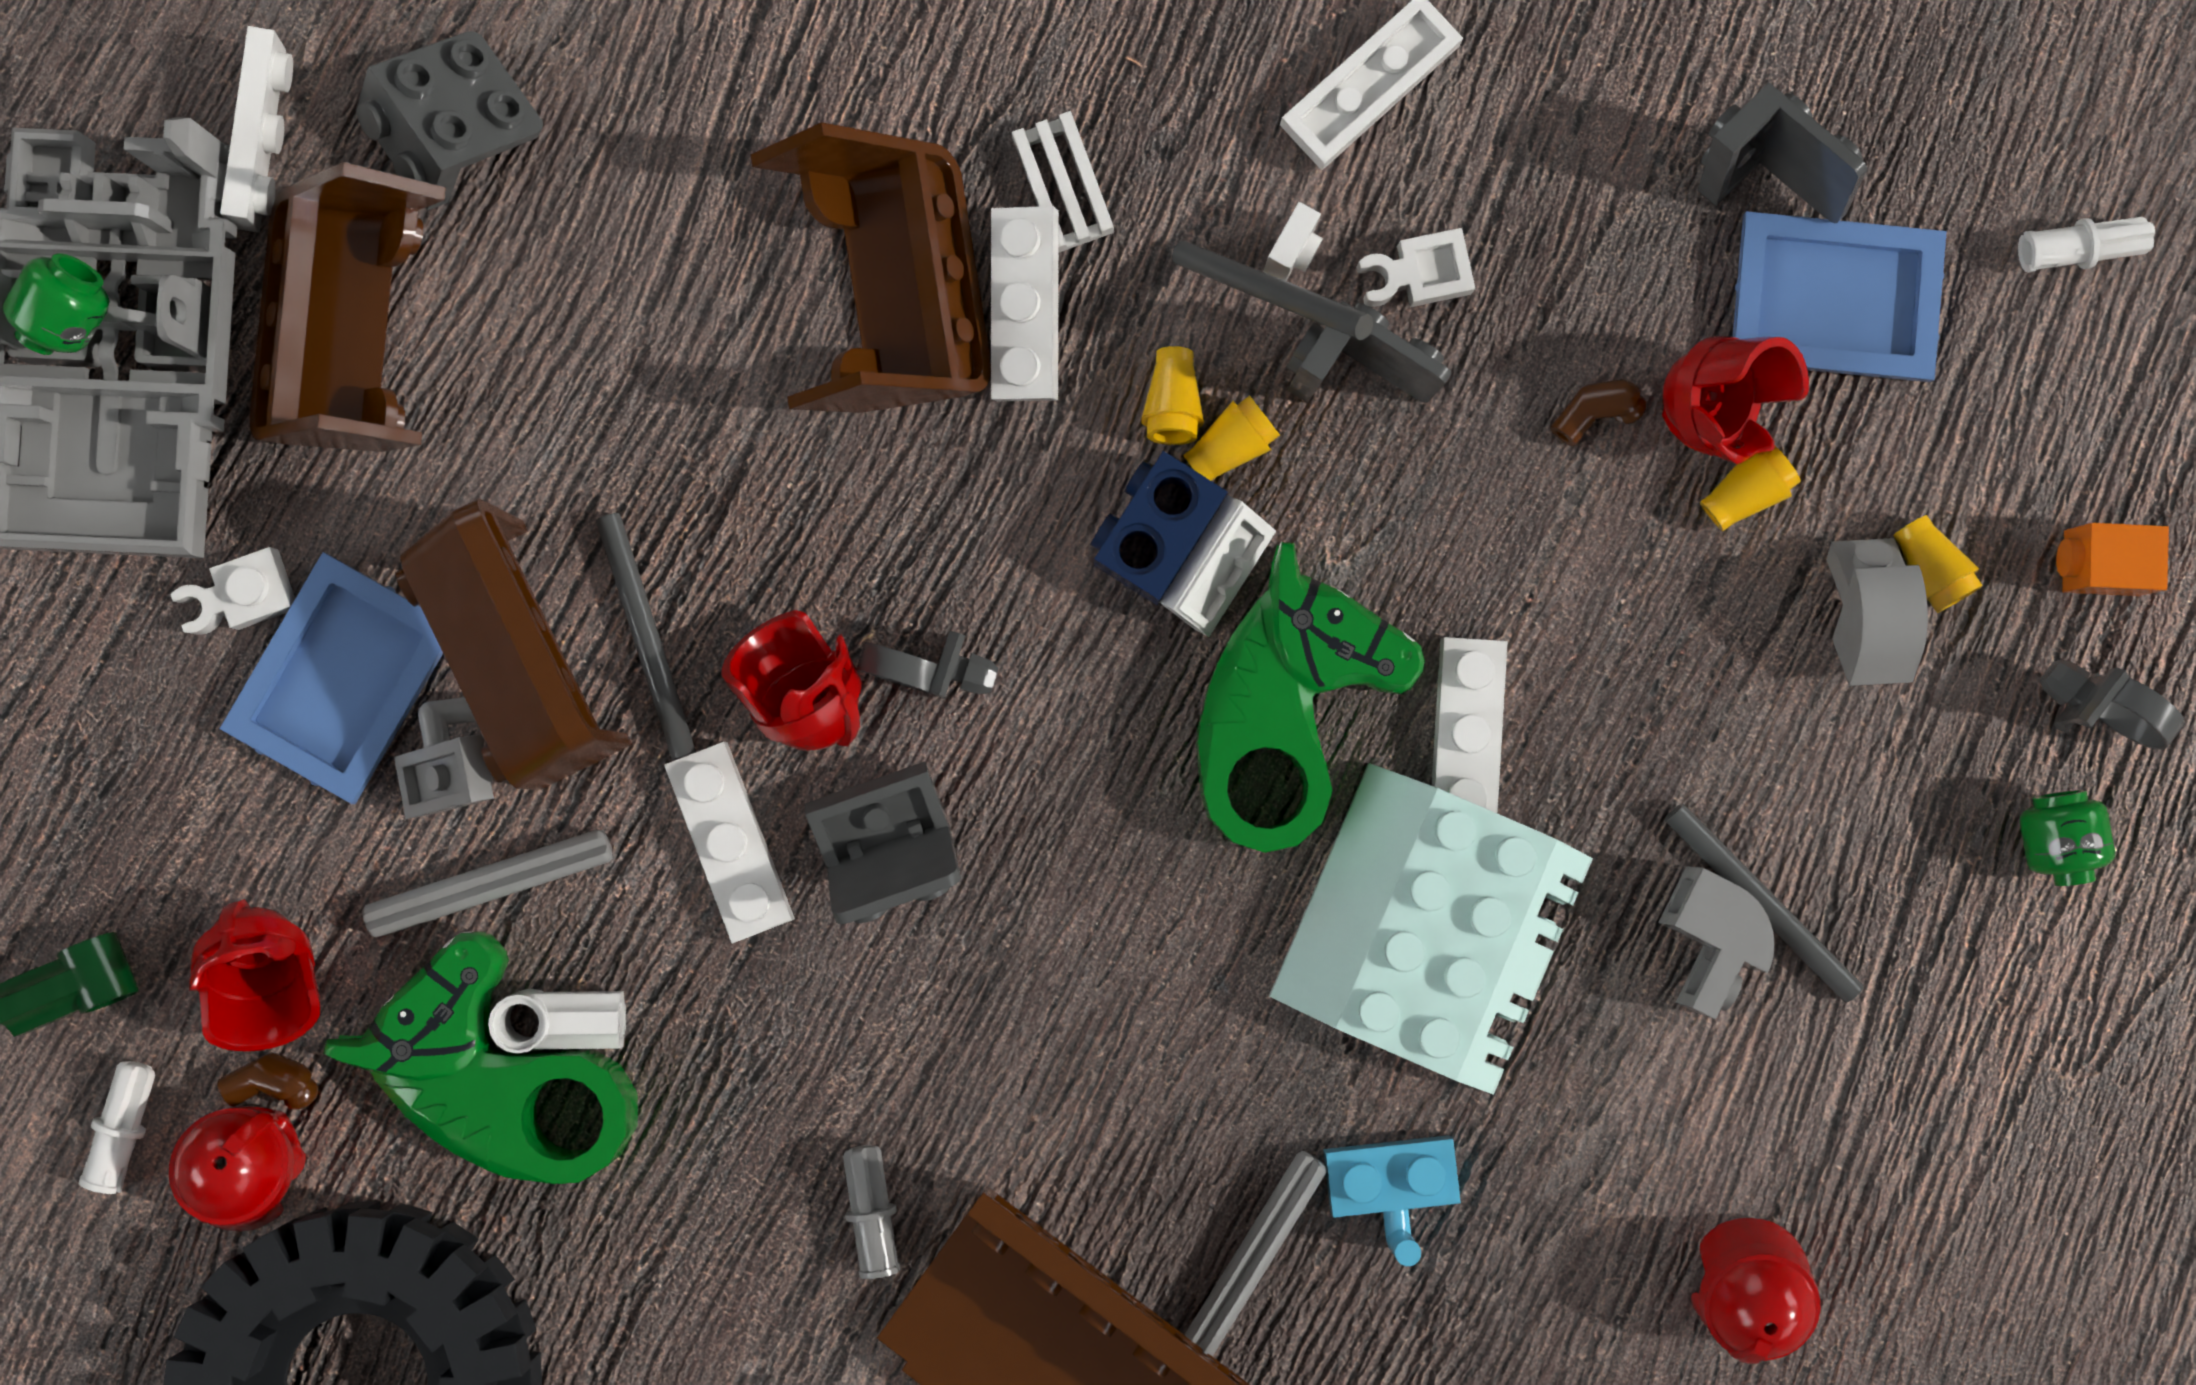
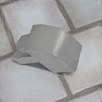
[1826,538,1928,686]
[1658,866,1774,1020]

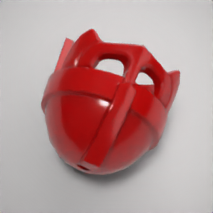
[1662,336,1809,465]
[721,610,862,751]
[189,899,320,1052]
[168,1106,306,1232]
[1691,1218,1821,1364]

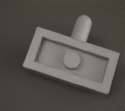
[394,697,494,819]

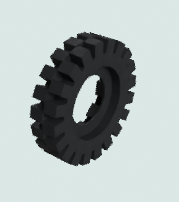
[163,1201,542,1385]

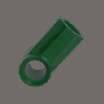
[0,932,139,1037]

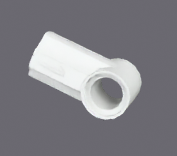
[488,989,626,1054]

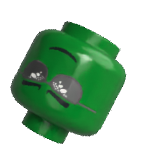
[2,253,110,355]
[2020,790,2115,886]

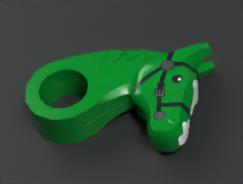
[1196,542,1425,853]
[323,931,638,1184]

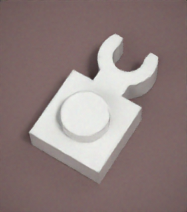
[1356,228,1475,307]
[170,547,295,635]

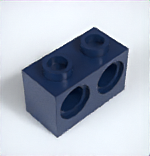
[1090,451,1228,606]

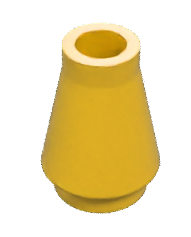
[1141,346,1204,445]
[1183,395,1280,481]
[1700,446,1801,531]
[1893,515,1983,613]

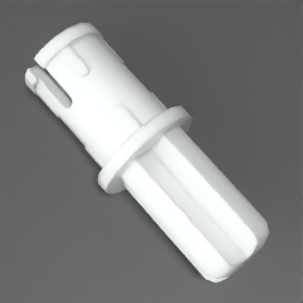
[2018,217,2155,273]
[78,1061,155,1194]

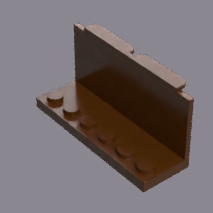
[877,1186,1250,1385]

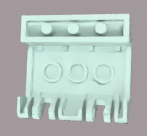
[1269,763,1593,1095]

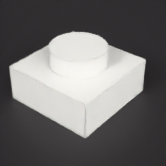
[1263,202,1323,281]

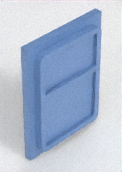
[1733,211,1947,382]
[219,552,443,804]

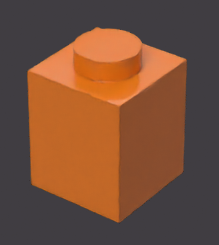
[2056,523,2169,596]

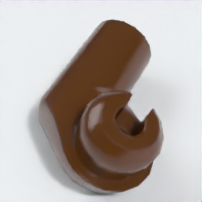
[1550,379,1647,447]
[217,1053,319,1110]

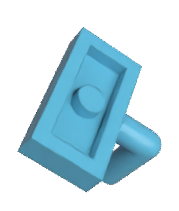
[1323,1135,1461,1266]

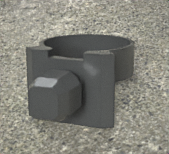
[856,631,999,699]
[2040,660,2185,750]

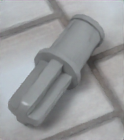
[843,1145,901,1279]

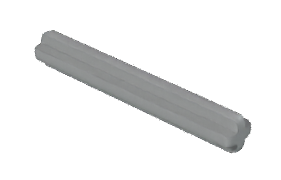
[362,830,613,937]
[1185,1151,1327,1356]

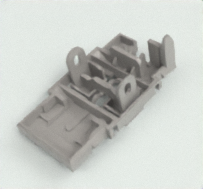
[0,117,237,558]

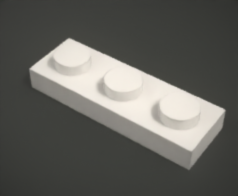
[1280,0,1463,170]
[220,26,293,233]
[991,206,1059,401]
[1431,637,1508,813]
[664,742,795,944]

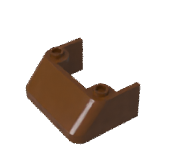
[750,122,991,413]
[250,162,446,452]
[395,498,632,790]

